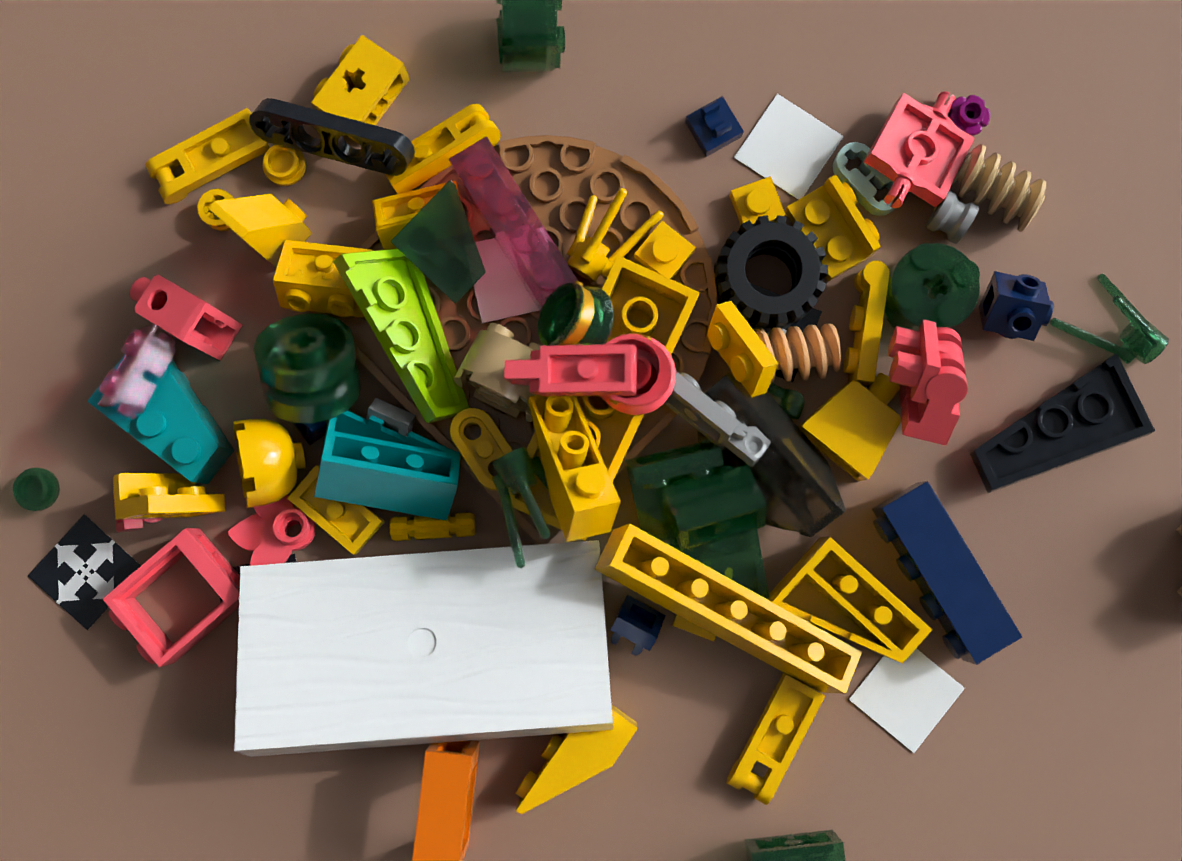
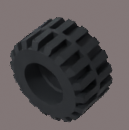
[714,215,828,333]

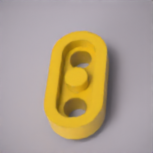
[450,408,519,491]

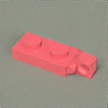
[504,344,637,396]

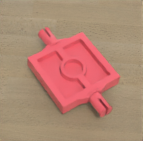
[864,91,975,208]

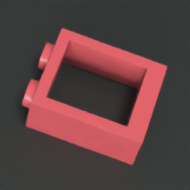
[103,528,240,667]

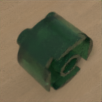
[496,0,565,73]
[884,243,980,331]

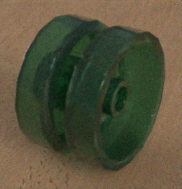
[253,313,361,423]

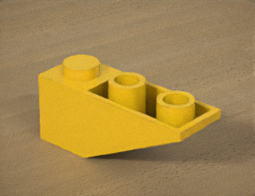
[528,395,620,542]
[515,704,638,815]

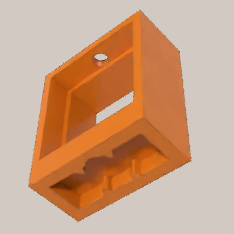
[412,740,480,861]

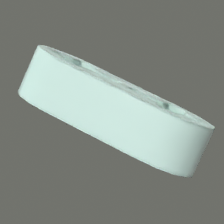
[832,142,895,216]

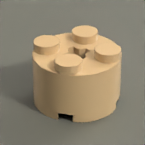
[453,323,541,422]

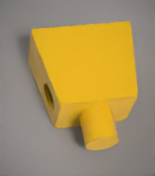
[795,373,901,482]

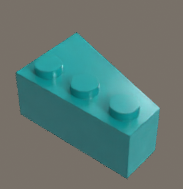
[87,331,235,484]

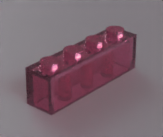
[449,136,581,319]

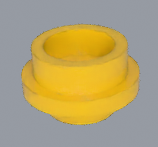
[262,145,306,186]

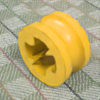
[197,189,233,232]

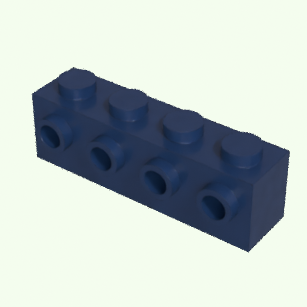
[872,481,1022,665]

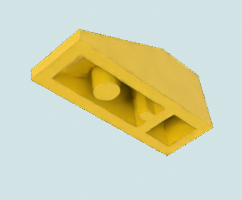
[208,194,312,268]

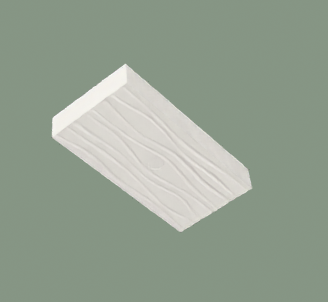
[234,540,613,757]

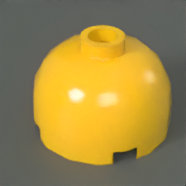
[233,419,305,508]

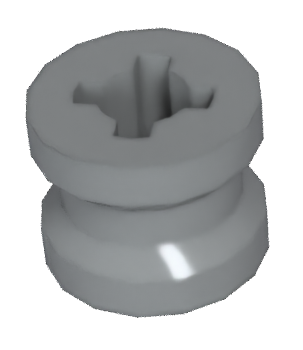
[925,190,979,244]

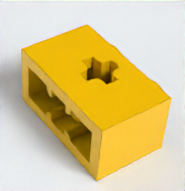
[311,35,410,144]

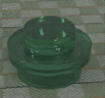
[13,467,60,511]

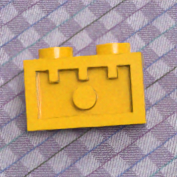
[785,174,881,282]
[273,240,372,317]
[113,473,225,519]

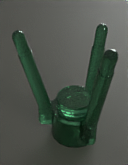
[1050,274,1169,364]
[492,447,550,568]

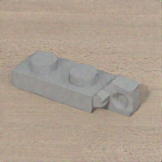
[664,371,771,467]

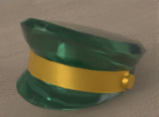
[538,280,614,346]

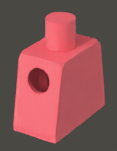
[130,274,243,361]

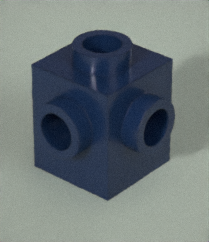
[979,271,1054,341]

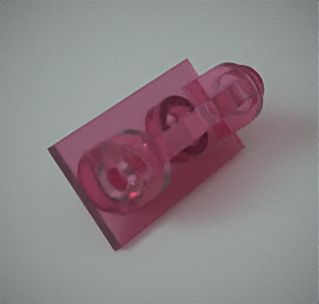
[98,324,177,420]

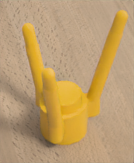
[566,188,663,282]

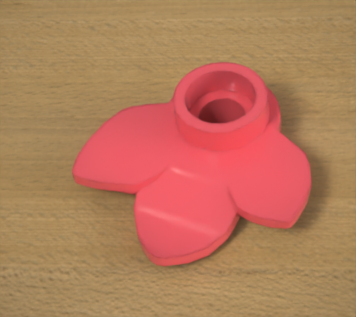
[228,495,316,566]

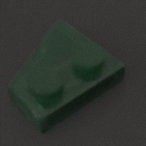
[390,180,486,304]
[666,513,770,598]

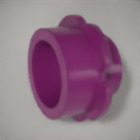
[949,95,991,136]

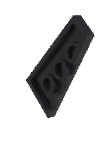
[970,353,1155,493]

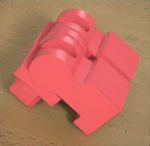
[888,319,968,445]

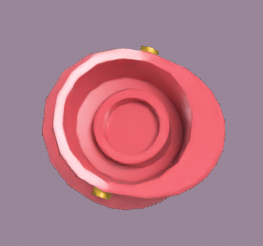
[601,334,676,415]

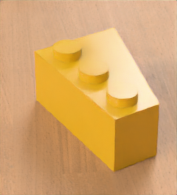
[765,537,933,664]

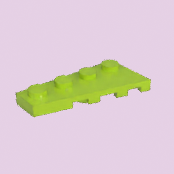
[333,247,469,423]

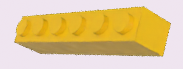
[594,524,862,694]

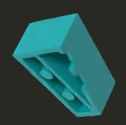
[314,398,461,521]

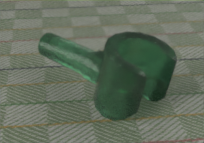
[767,383,805,420]

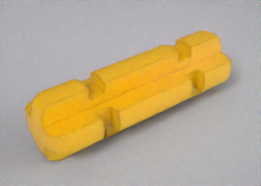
[389,513,476,541]

